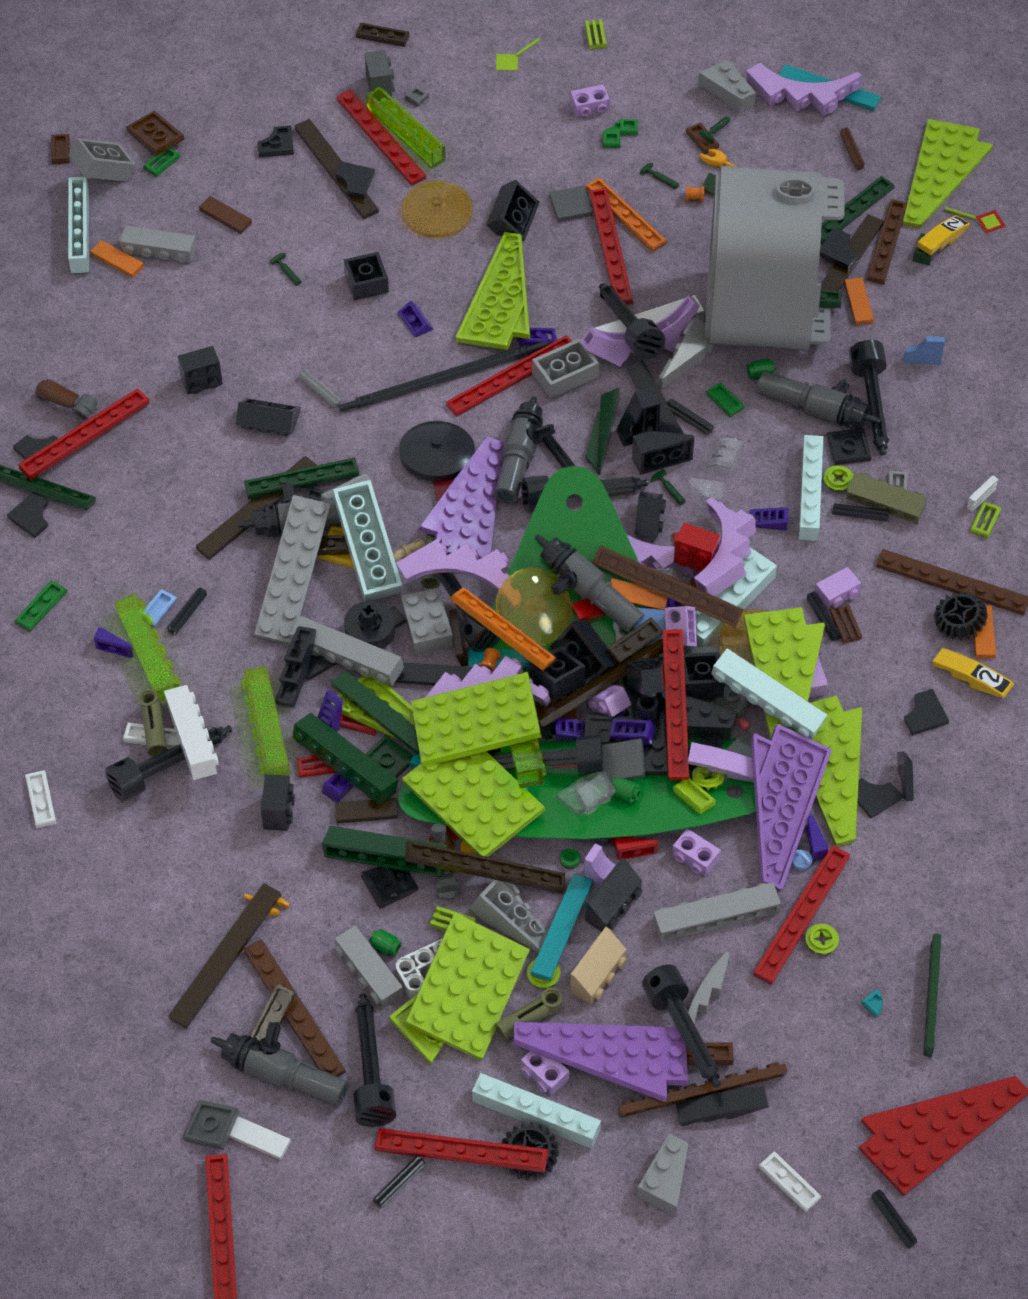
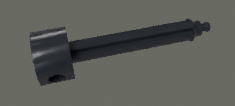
[599,283,665,360]
[849,340,889,456]
[521,475,648,512]
[435,572,501,652]
[105,725,232,802]
[490,735,604,775]
[642,964,721,1088]
[353,993,396,1127]

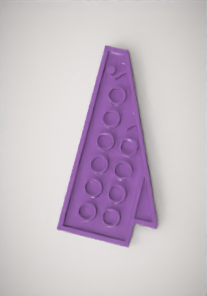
[418,436,504,560]
[751,724,832,892]
[514,1022,688,1102]

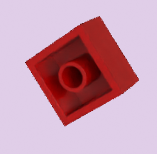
[673,523,720,572]

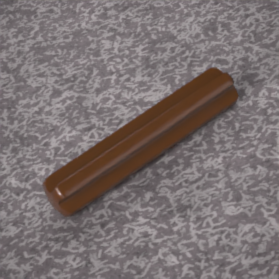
[840,127,865,170]

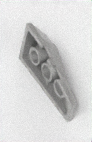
[659,315,714,389]
[469,880,547,953]

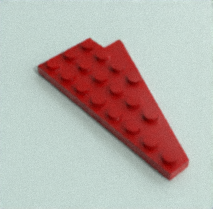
[859,1076,1028,1196]

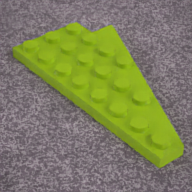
[903,119,993,228]
[455,232,530,350]
[743,607,825,739]
[810,696,862,847]

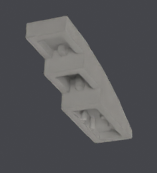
[688,952,730,1024]

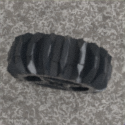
[934,590,988,641]
[502,1122,559,1181]

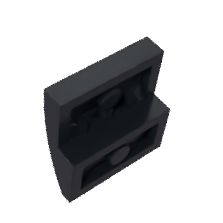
[361,867,419,909]

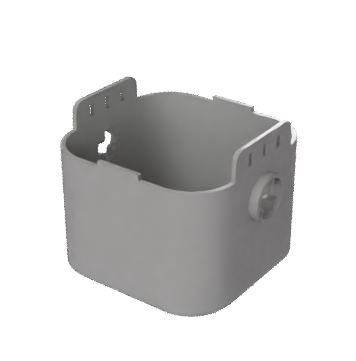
[705,166,844,350]

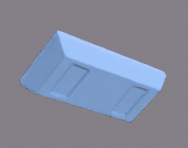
[138,589,177,626]

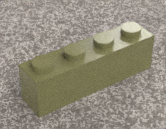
[846,472,927,524]

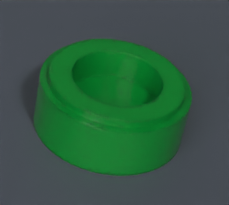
[560,848,580,869]

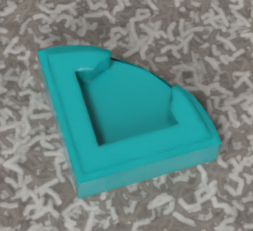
[861,989,883,1018]

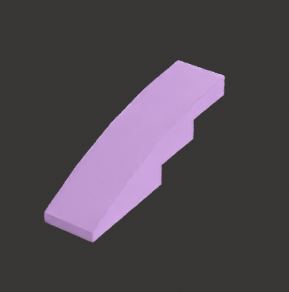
[688,742,754,783]

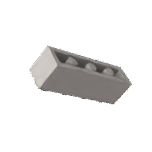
[120,225,196,263]
[334,926,403,1009]

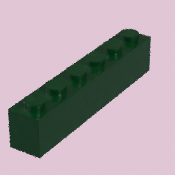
[292,713,398,805]
[322,826,447,877]

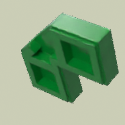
[603,119,638,148]

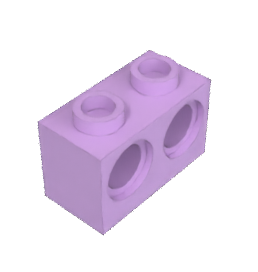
[570,84,610,117]
[664,606,697,647]
[587,684,631,717]
[672,828,721,877]
[521,1051,570,1096]

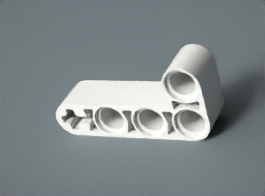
[396,939,442,999]

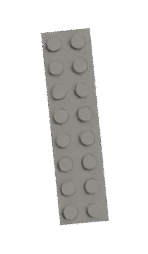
[254,495,331,645]

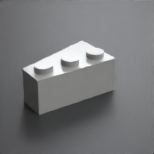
[698,60,756,113]
[637,1133,688,1217]

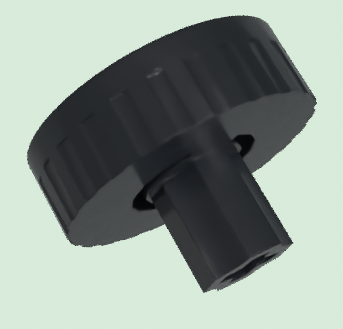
[344,601,396,649]

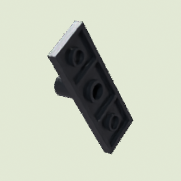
[625,676,668,775]

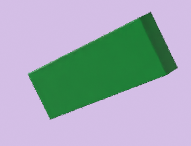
[14,580,67,632]

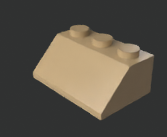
[570,927,627,1005]

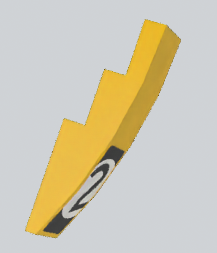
[917,215,971,255]
[932,648,1014,698]

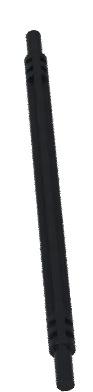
[338,341,548,412]

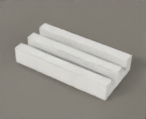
[967,476,998,512]

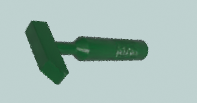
[699,116,730,142]
[640,163,679,190]
[269,253,302,286]
[651,469,686,506]

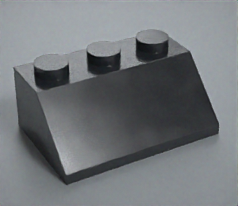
[486,179,540,241]
[236,398,301,436]
[550,619,617,688]
[585,857,643,932]

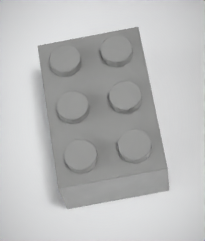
[68,138,136,182]
[532,338,599,399]
[401,588,453,655]

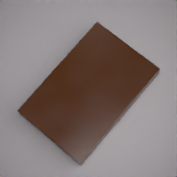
[126,111,185,156]

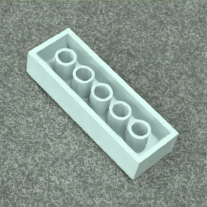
[333,480,402,601]
[677,547,777,647]

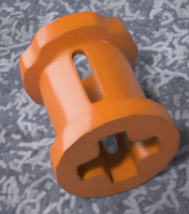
[686,185,704,202]
[479,648,502,673]

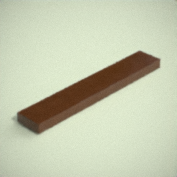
[867,199,907,285]

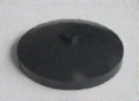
[399,421,475,481]

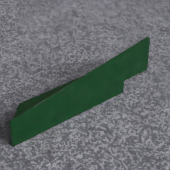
[586,388,620,475]

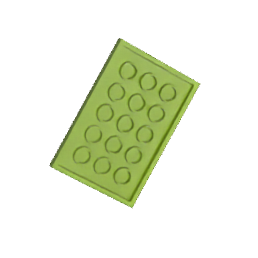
[411,672,541,767]
[402,751,545,857]
[404,913,530,1061]

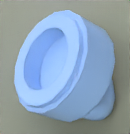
[792,850,812,871]

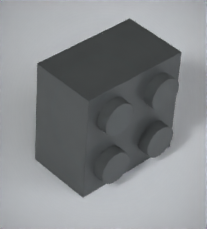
[365,50,395,101]

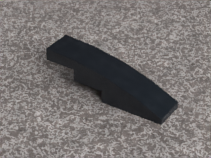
[274,626,317,708]
[676,1086,769,1126]

